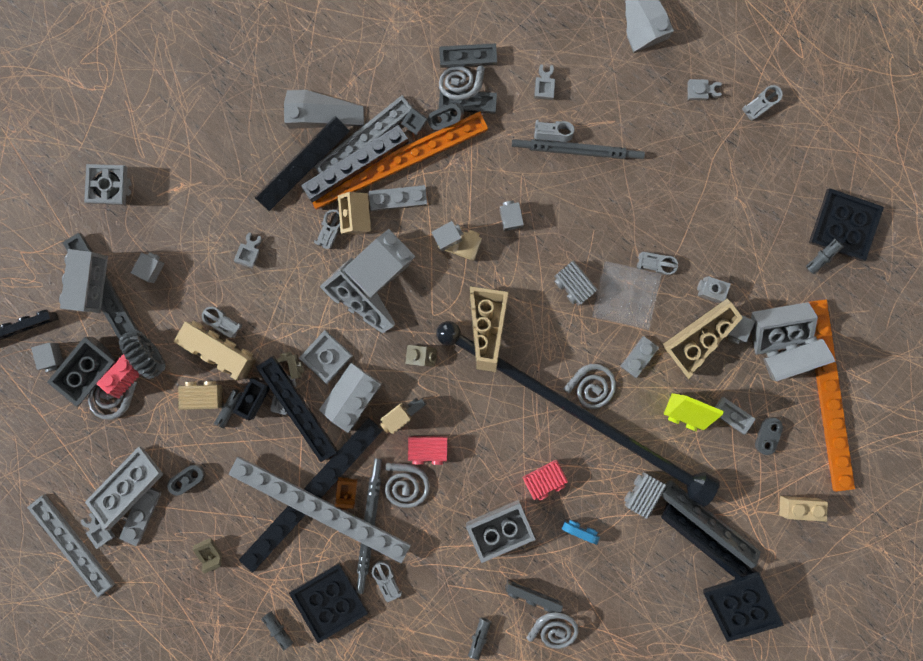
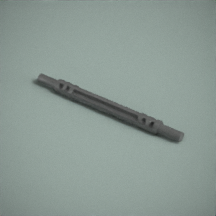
[511,139,645,159]
[356,458,382,594]

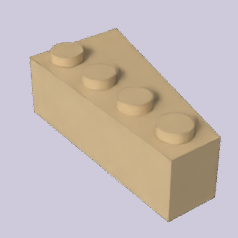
[470,287,508,372]
[663,299,743,379]
[174,320,257,380]

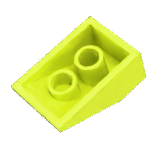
[664,393,724,431]

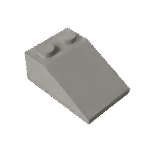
[343,229,415,298]

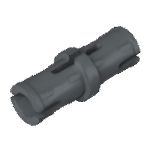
[806,239,844,275]
[214,389,242,429]
[261,611,293,651]
[468,617,492,660]

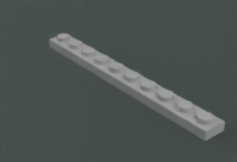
[228,457,411,563]

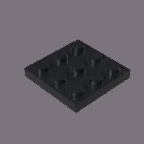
[809,188,884,262]
[289,562,369,643]
[703,572,784,642]

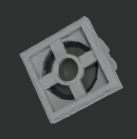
[84,164,132,205]

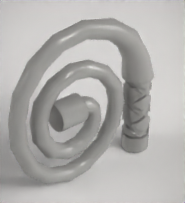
[439,66,485,100]
[563,364,616,409]
[88,381,137,420]
[385,463,430,508]
[527,612,579,649]

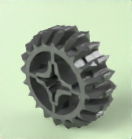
[119,329,166,379]

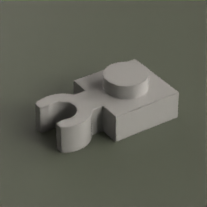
[534,64,555,100]
[688,79,722,101]
[234,232,262,269]
[81,513,115,549]

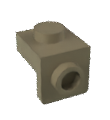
[405,345,437,367]
[277,352,304,379]
[193,538,222,574]

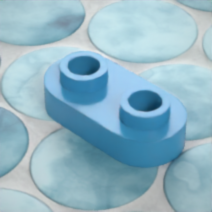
[562,520,600,545]

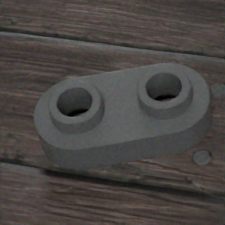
[428,103,464,130]
[755,417,783,455]
[167,464,205,495]

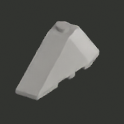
[625,0,674,53]
[284,90,364,129]
[320,258,395,333]

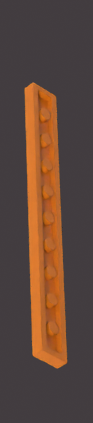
[313,112,488,210]
[805,299,855,492]

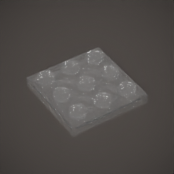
[592,261,661,330]

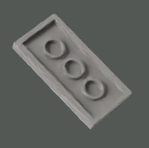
[85,447,163,530]

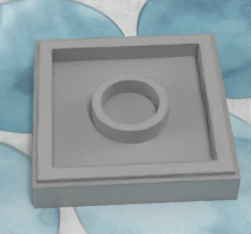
[299,330,353,384]

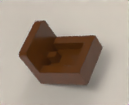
[335,477,358,510]

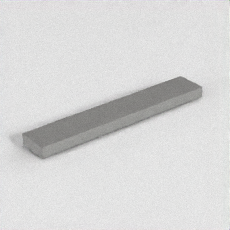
[314,95,412,173]
[27,494,115,598]

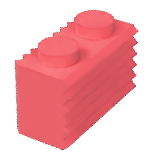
[96,354,141,399]
[408,436,447,465]
[522,460,568,500]

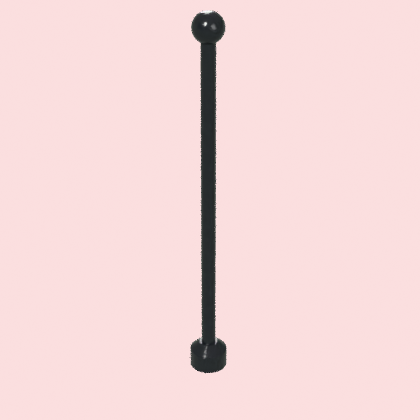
[436,321,720,507]

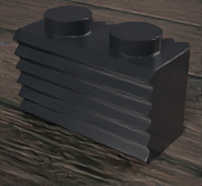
[233,377,270,420]

